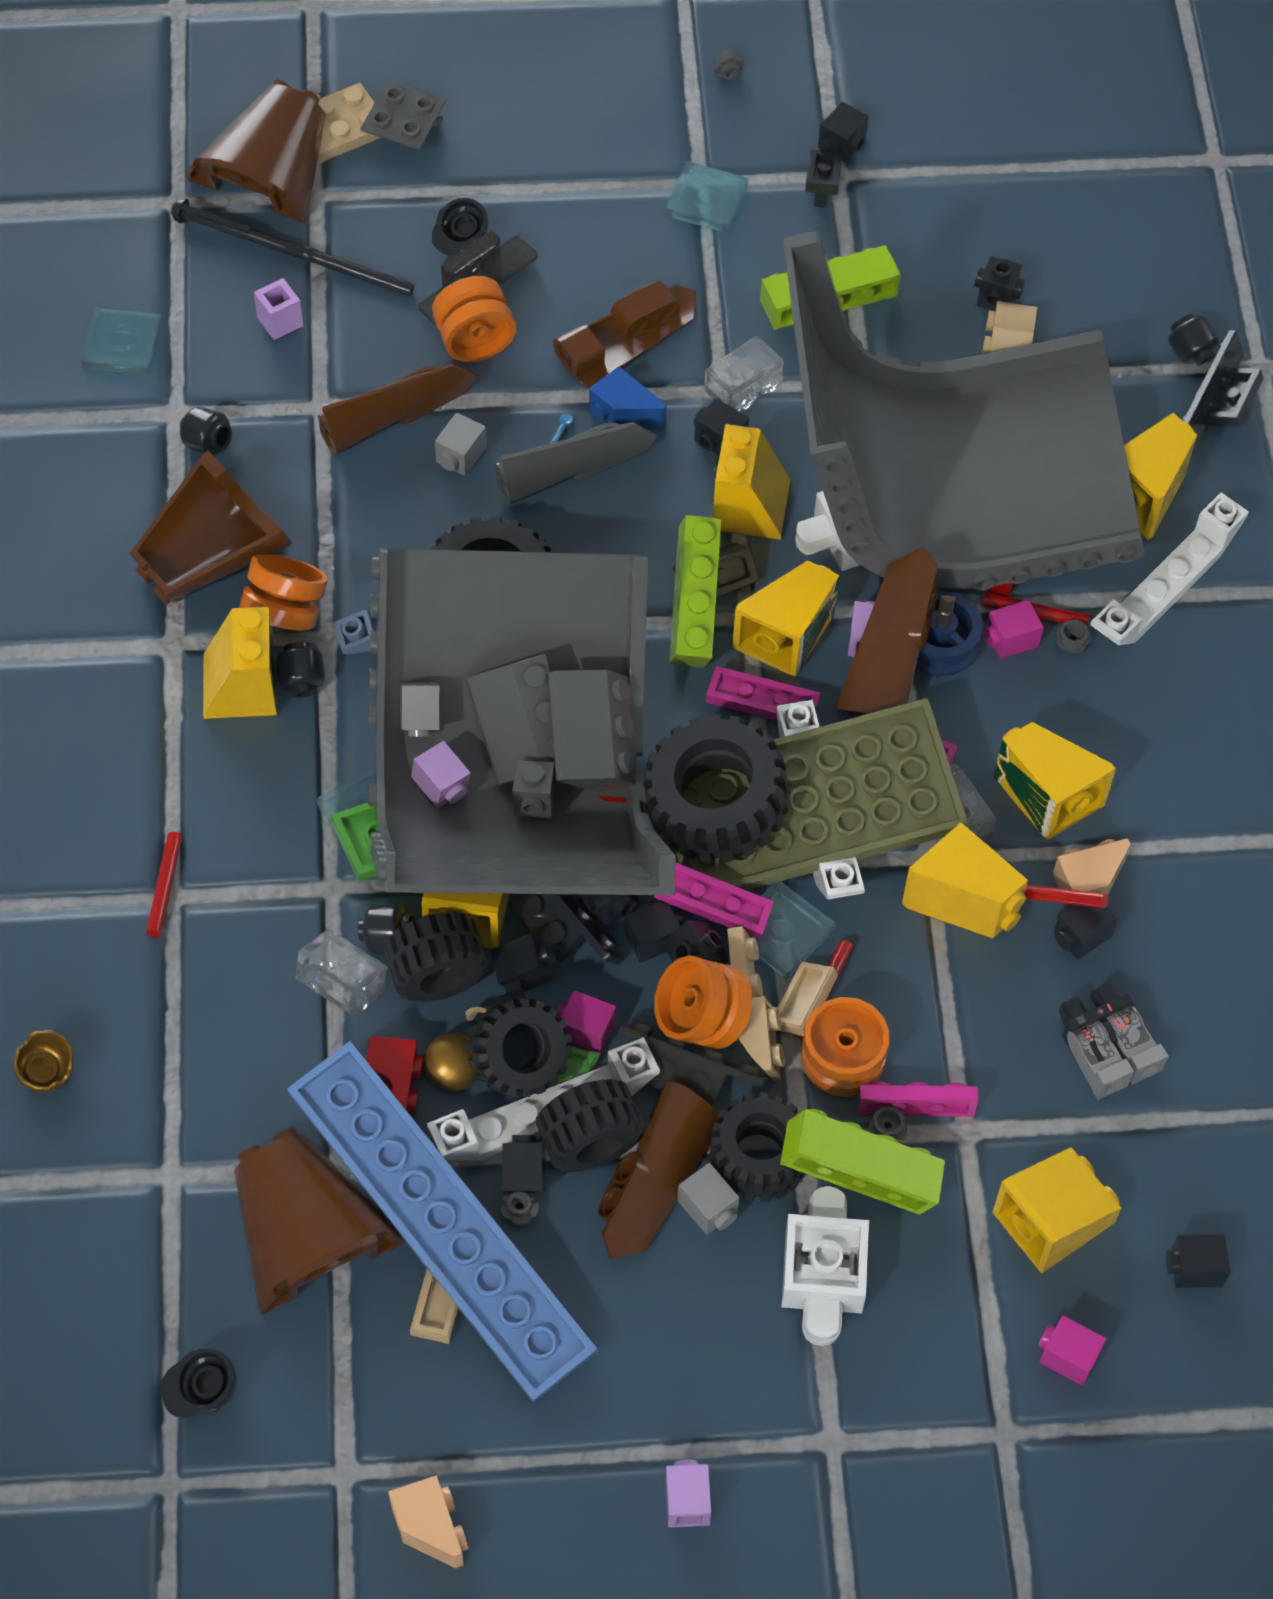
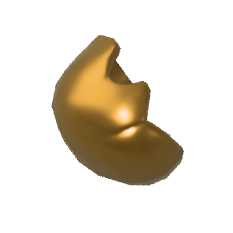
[13,1030,73,1093]
[423,1032,478,1092]

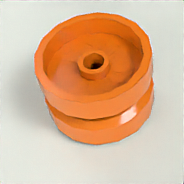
[432,276,516,362]
[239,554,328,631]
[654,955,752,1049]
[801,997,889,1097]

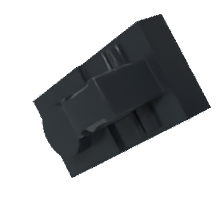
[805,149,843,208]

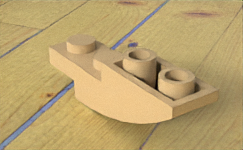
[727,926,785,1081]

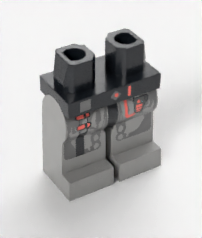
[1059,983,1169,1100]

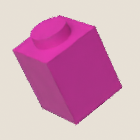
[984,599,1044,659]
[556,990,616,1055]
[1038,1315,1106,1386]

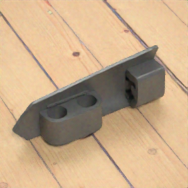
[495,422,657,504]

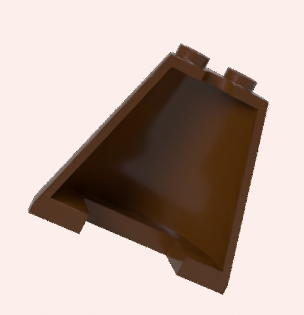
[187,79,326,223]
[130,450,292,605]
[234,1128,406,1315]

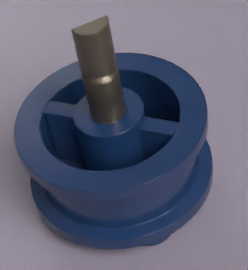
[916,590,983,677]

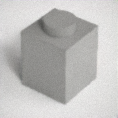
[435,412,487,476]
[400,682,439,737]
[677,1163,739,1235]

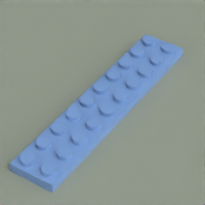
[287,1041,597,1403]

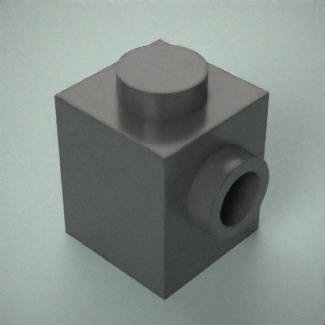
[513,760,555,819]

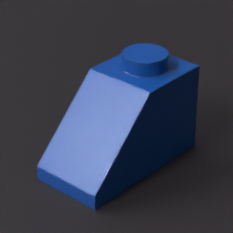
[589,366,667,430]

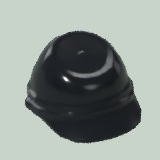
[432,198,489,256]
[160,1347,237,1418]

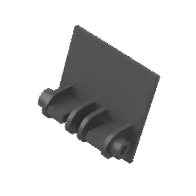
[360,81,446,150]

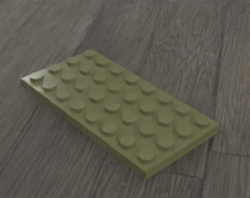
[659,698,969,909]

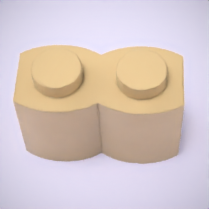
[982,301,1037,354]

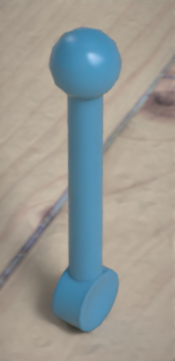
[550,414,573,444]

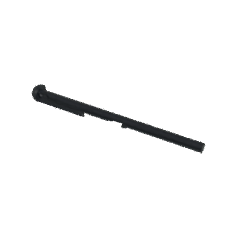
[171,198,414,296]

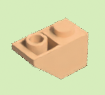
[1053,838,1130,905]
[388,1475,468,1568]

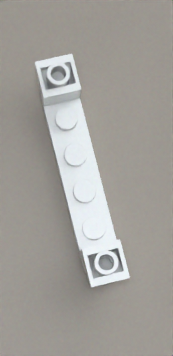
[1090,493,1249,645]
[776,700,865,900]
[427,1037,660,1161]

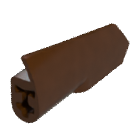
[553,281,696,389]
[318,363,476,455]
[837,547,938,715]
[598,1081,719,1259]

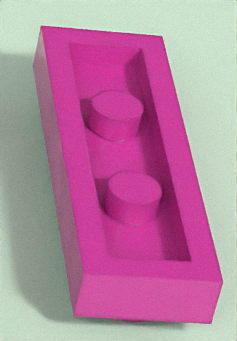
[706,666,821,721]
[654,863,774,939]
[857,1081,978,1117]

